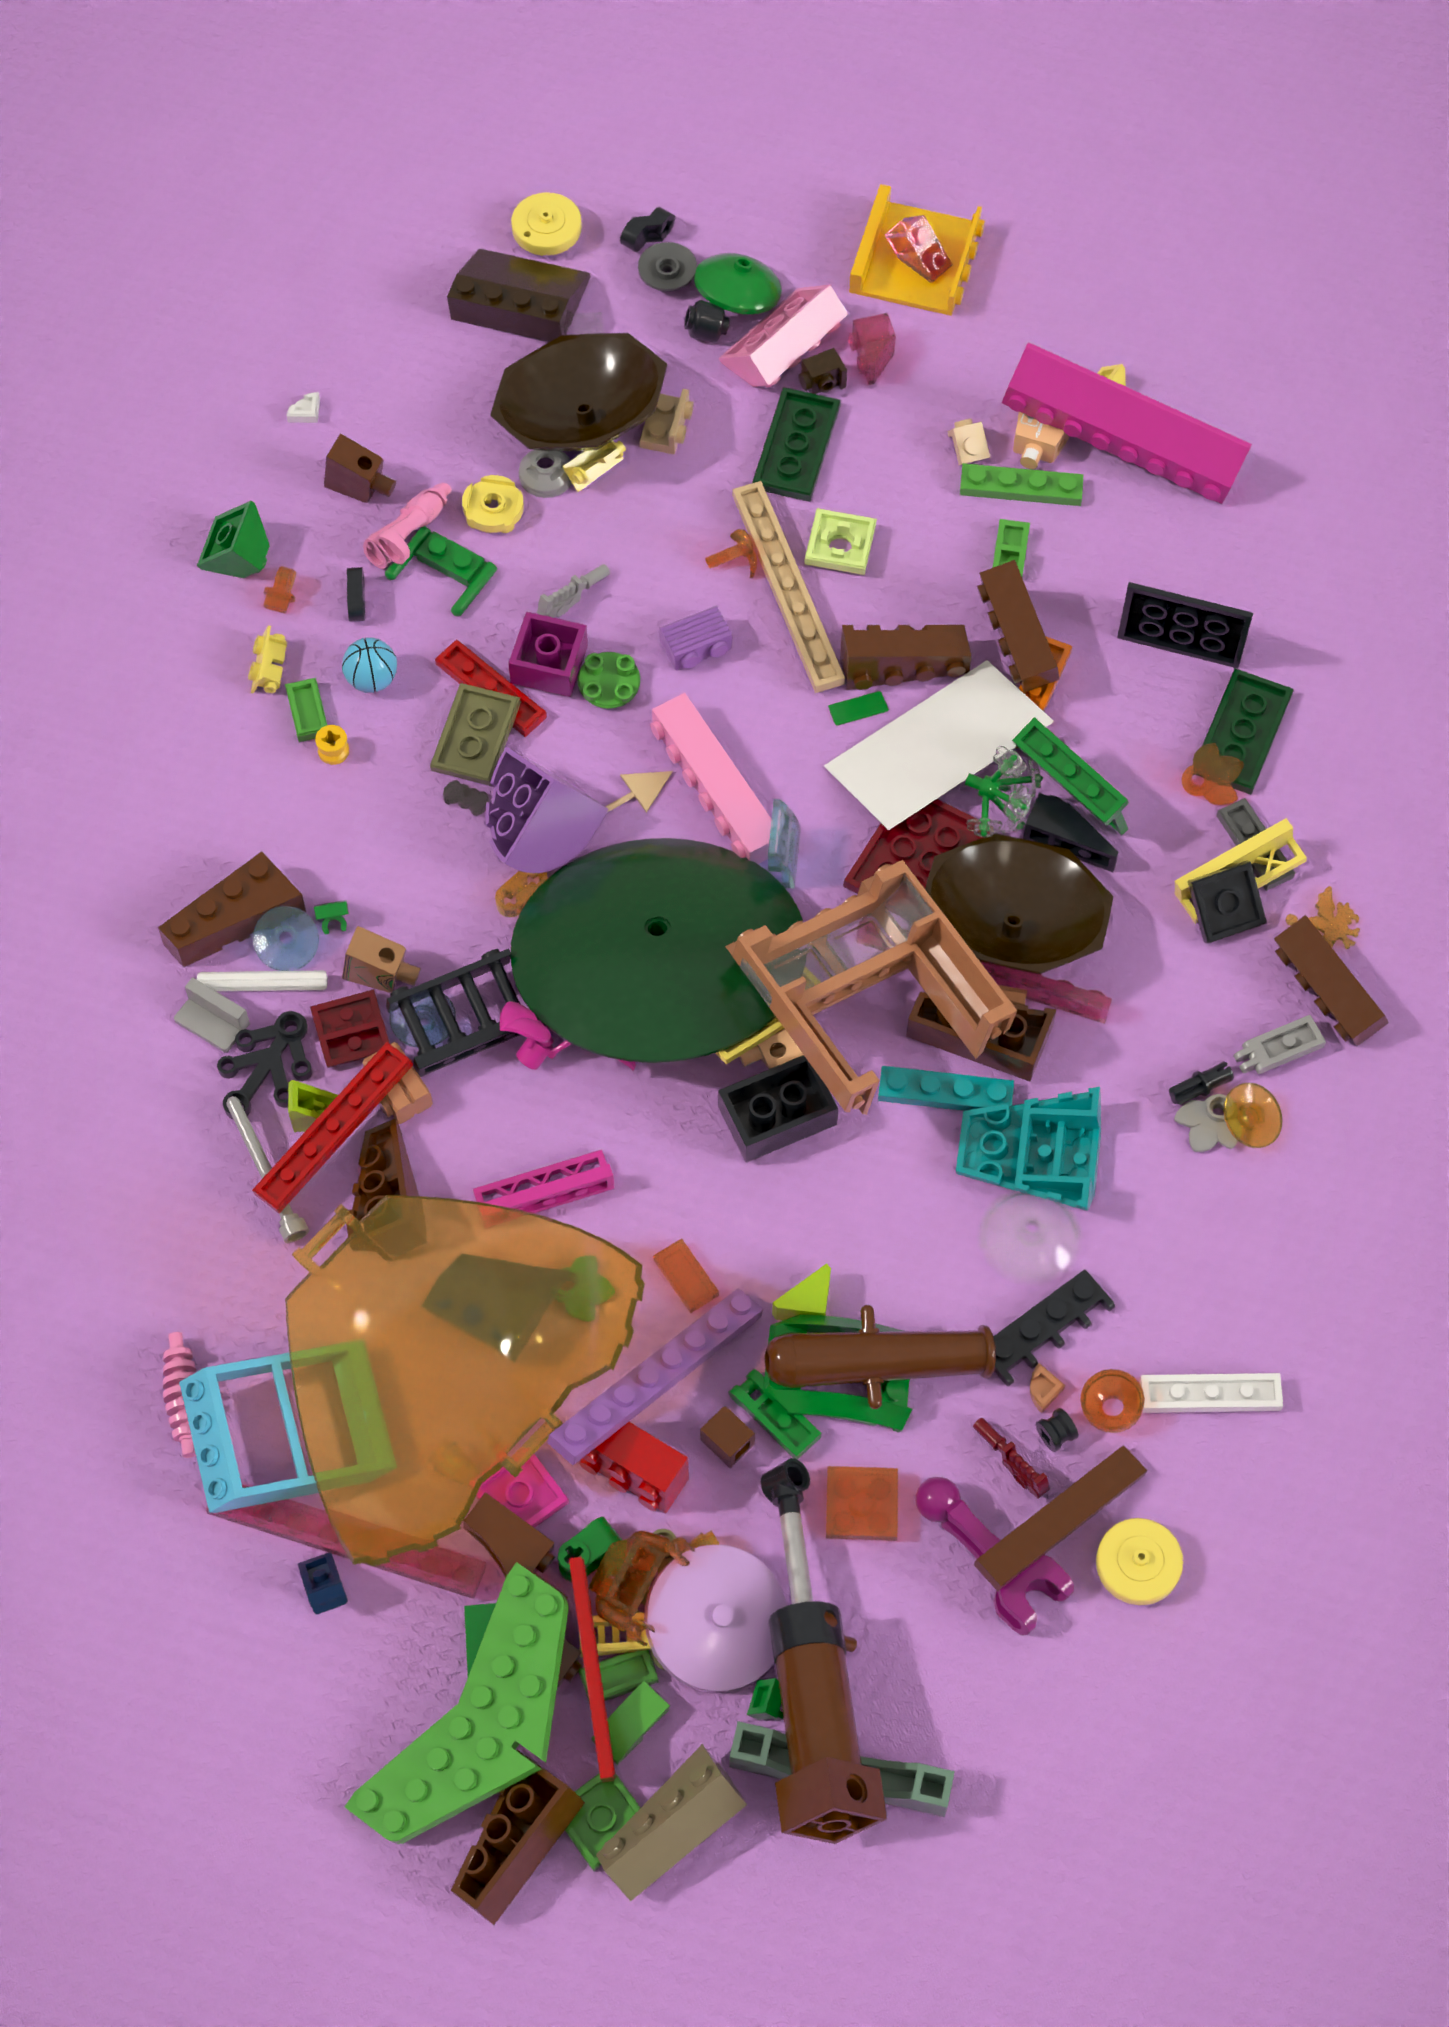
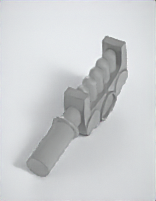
[537,564,610,618]

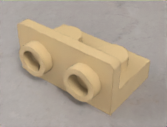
[640,389,694,455]

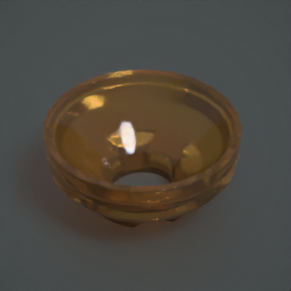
[1080,1369,1145,1433]

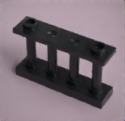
[386,948,540,1077]

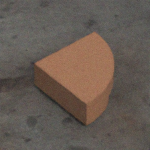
[1030,1363,1065,1413]

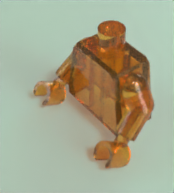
[589,1531,695,1646]

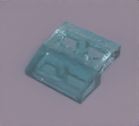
[768,799,801,889]

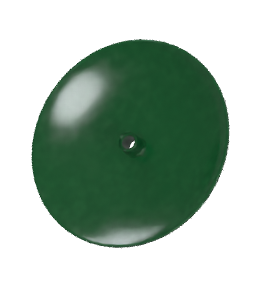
[510,838,807,1063]

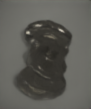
[443,780,489,816]

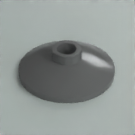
[638,242,697,291]

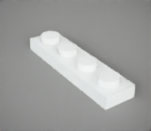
[1139,1373,1283,1413]

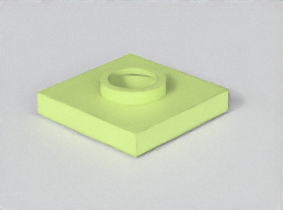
[804,508,877,575]

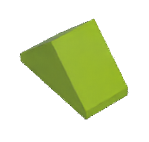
[288,1080,338,1132]
[772,1263,831,1321]

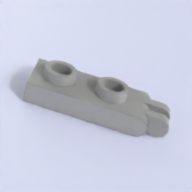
[1233,1015,1326,1074]

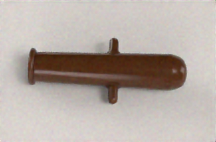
[765,1305,996,1409]

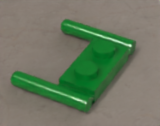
[385,526,497,617]

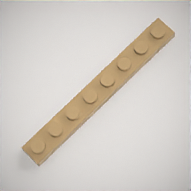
[732,481,845,693]

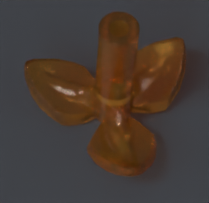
[705,529,757,578]

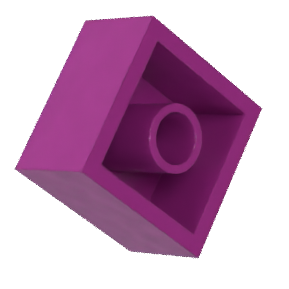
[508,612,588,697]

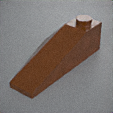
[346,1119,429,1255]

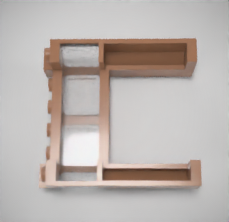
[725,860,1017,1115]

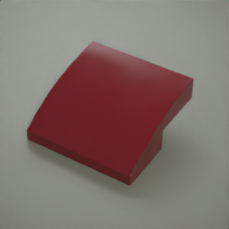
[310,989,390,1068]

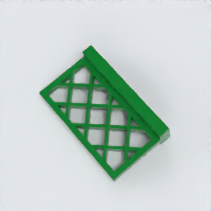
[1012,717,1129,835]

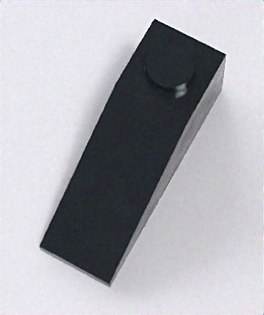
[1023,793,1119,872]

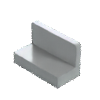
[174,977,250,1053]

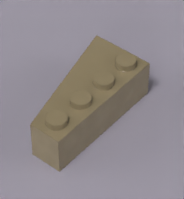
[596,1744,747,1901]

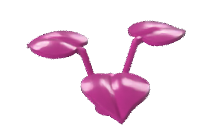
[499,1001,636,1071]

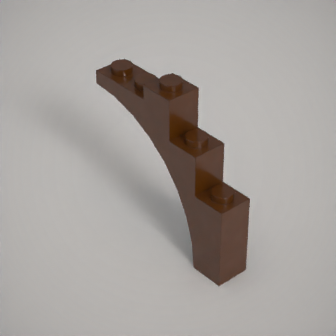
[463,1492,582,1687]

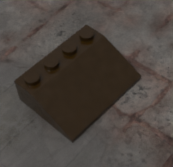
[447,248,591,342]

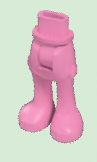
[363,483,452,569]

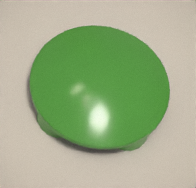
[578,652,640,709]

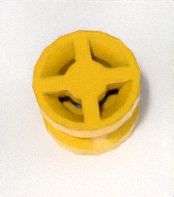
[315,725,349,765]

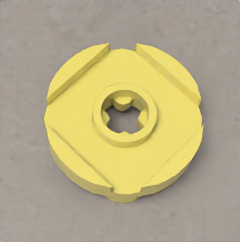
[462,475,524,533]

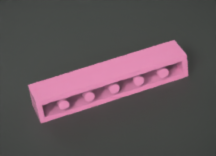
[650,693,783,864]

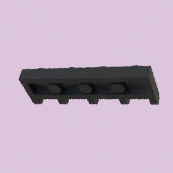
[994,1269,1115,1387]

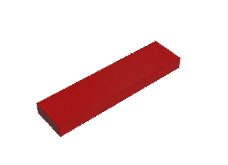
[435,639,547,737]

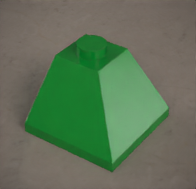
[197,501,270,578]

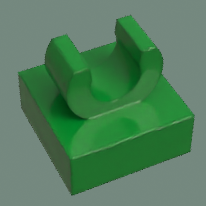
[314,900,349,934]
[747,1678,784,1721]

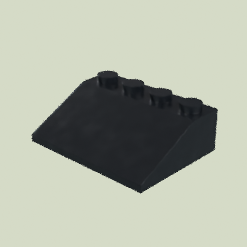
[1117,582,1253,669]

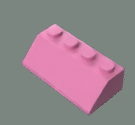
[718,284,848,387]

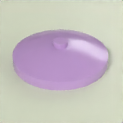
[644,1545,787,1692]

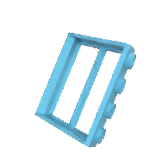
[179,1340,397,1513]

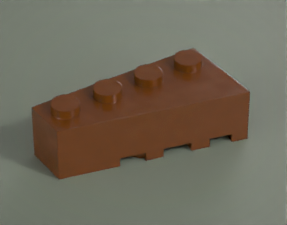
[840,625,972,690]
[158,851,306,967]
[906,992,1057,1082]
[450,1750,585,1925]

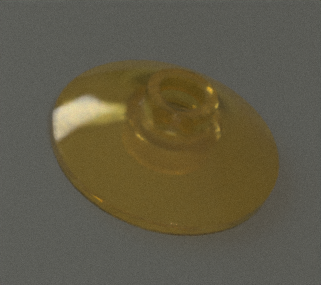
[1223,1082,1282,1148]

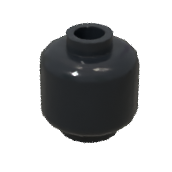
[684,300,730,343]

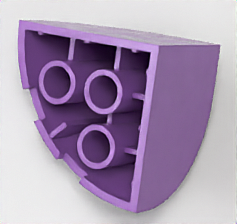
[485,746,609,873]

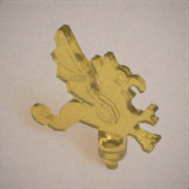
[1285,886,1360,949]

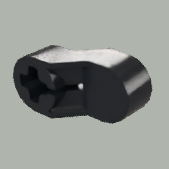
[620,207,675,252]

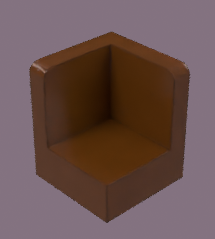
[700,1407,755,1468]

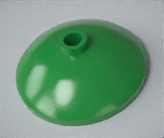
[694,253,782,314]

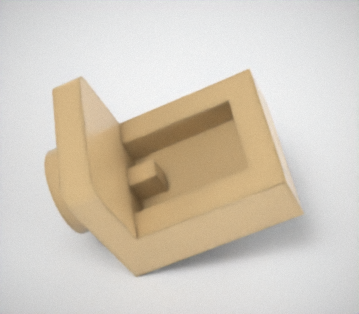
[947,418,990,465]

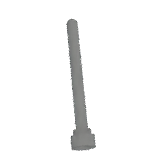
[226,1096,310,1243]

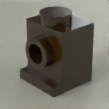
[799,348,847,394]

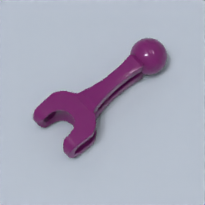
[915,1477,1074,1635]

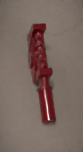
[973,1418,1050,1499]

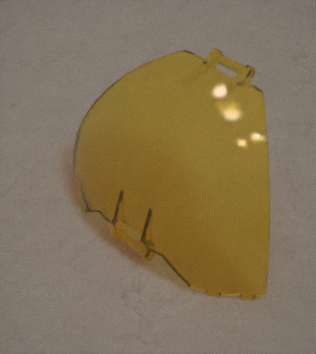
[285,1195,645,1566]

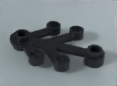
[217,1011,312,1119]

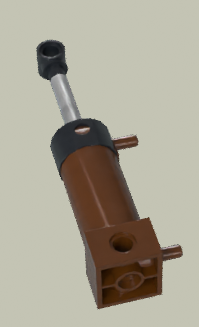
[761,1458,887,1844]

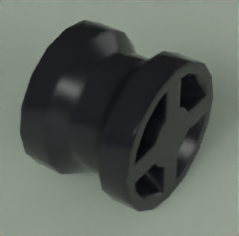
[1035,1408,1079,1452]

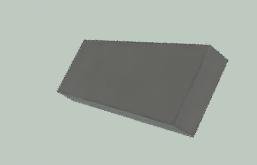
[1216,798,1295,891]

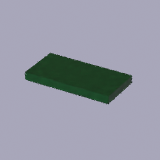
[752,387,841,502]
[1191,668,1294,795]

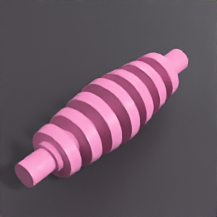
[163,1332,196,1458]

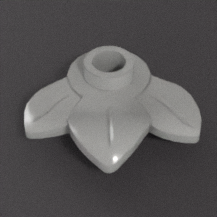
[1174,1094,1241,1152]

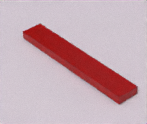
[252,1042,413,1214]
[569,1557,616,1783]

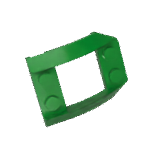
[763,1314,913,1432]

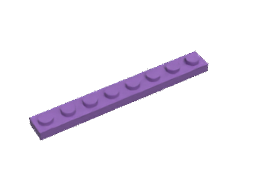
[547,1288,763,1465]

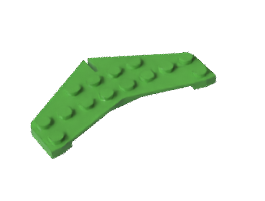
[344,1562,569,1844]

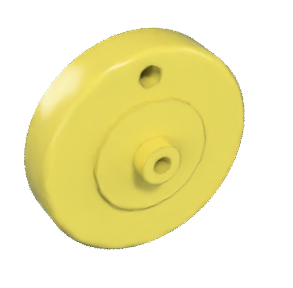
[511,192,582,256]
[1096,1518,1183,1605]

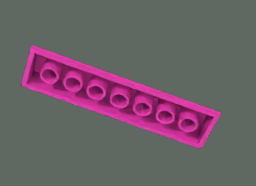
[1001,342,1252,504]

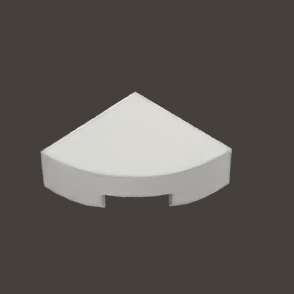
[287,392,320,423]

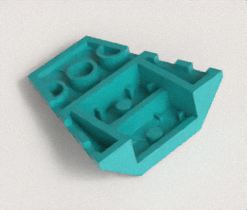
[956,1086,1101,1211]

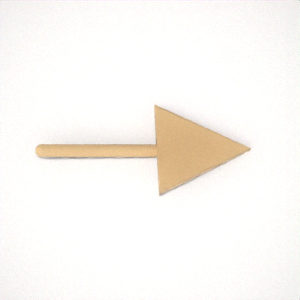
[605,771,673,813]

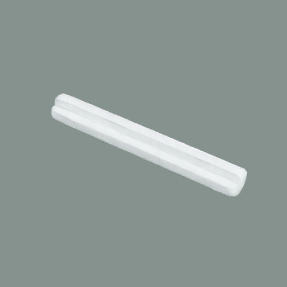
[197,970,328,991]

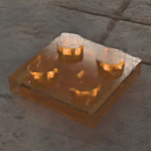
[826,1466,898,1541]

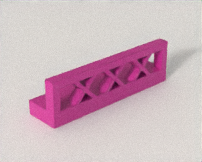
[473,1150,614,1228]

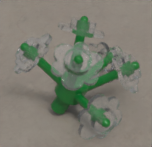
[965,746,1043,837]

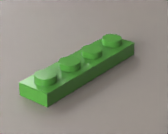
[960,463,1084,506]

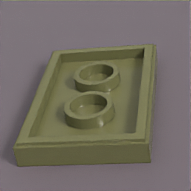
[430,683,521,786]

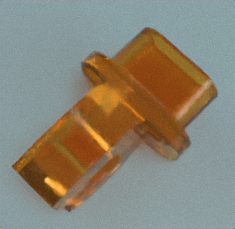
[263,566,297,613]

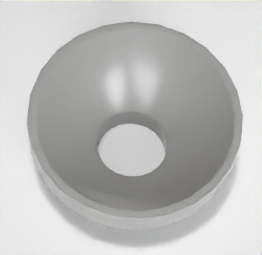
[519,450,572,498]

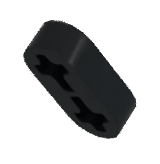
[347,567,366,622]

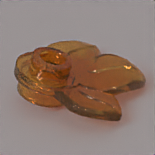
[1182,743,1244,805]

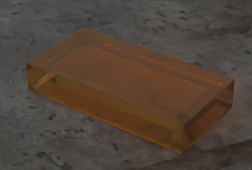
[653,1238,719,1313]

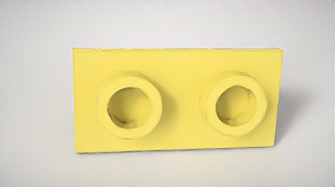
[562,441,626,492]
[248,625,287,694]

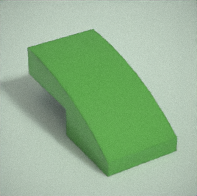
[993,519,1030,576]
[591,1681,670,1765]

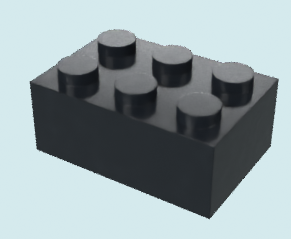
[718,1055,838,1163]

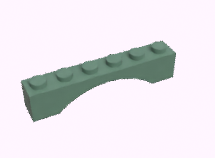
[729,1721,955,1817]

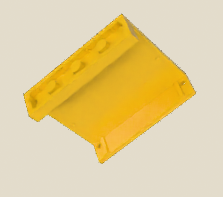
[849,184,985,316]

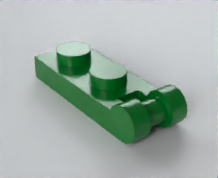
[728,1369,821,1460]

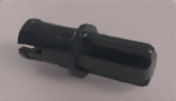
[1169,1061,1234,1105]

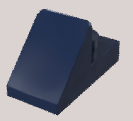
[298,1552,348,1614]

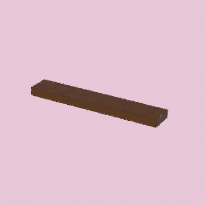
[973,1445,1148,1591]

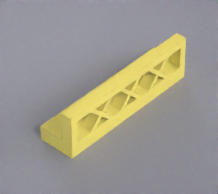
[1174,818,1307,924]

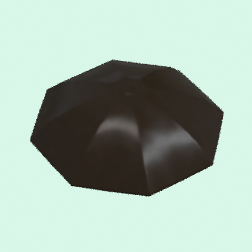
[490,333,667,451]
[921,833,1114,974]

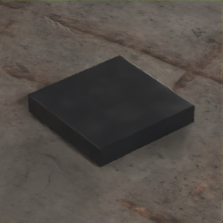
[1187,861,1267,944]

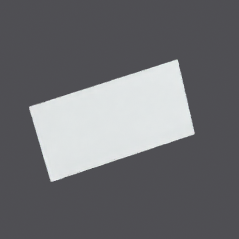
[824,660,1055,830]

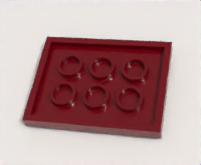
[843,799,991,922]

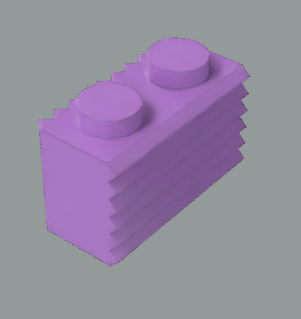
[659,606,732,671]

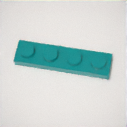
[878,1066,1014,1111]

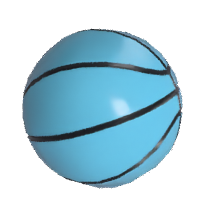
[342,638,397,693]

